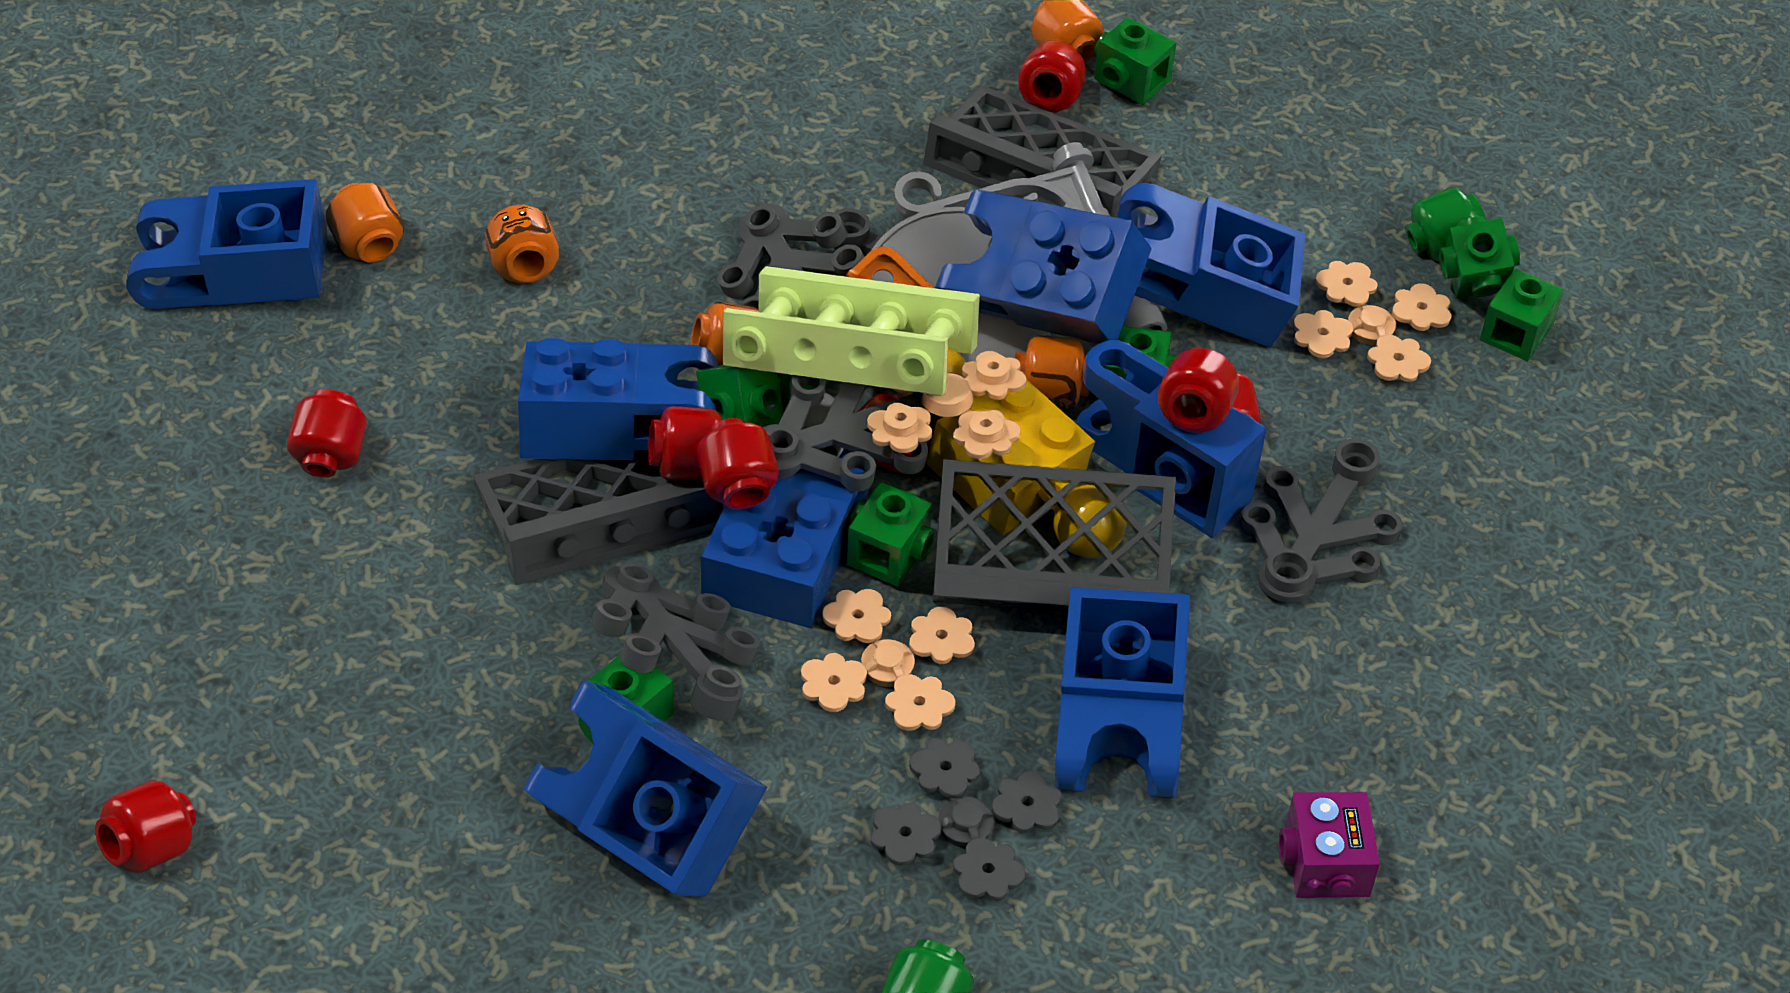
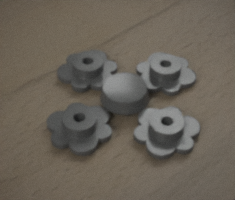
[871,738,1061,901]

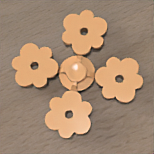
[1293,261,1451,382]
[867,351,1026,459]
[801,589,975,731]

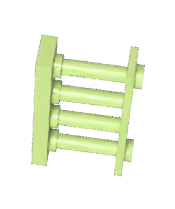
[723,266,980,396]

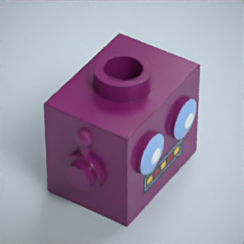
[1278,792,1380,898]

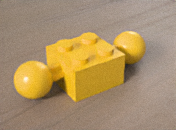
[902,347,1127,558]

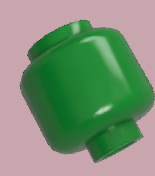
[1405,187,1486,263]
[881,939,974,993]

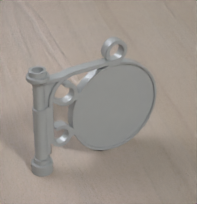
[871,142,1167,363]

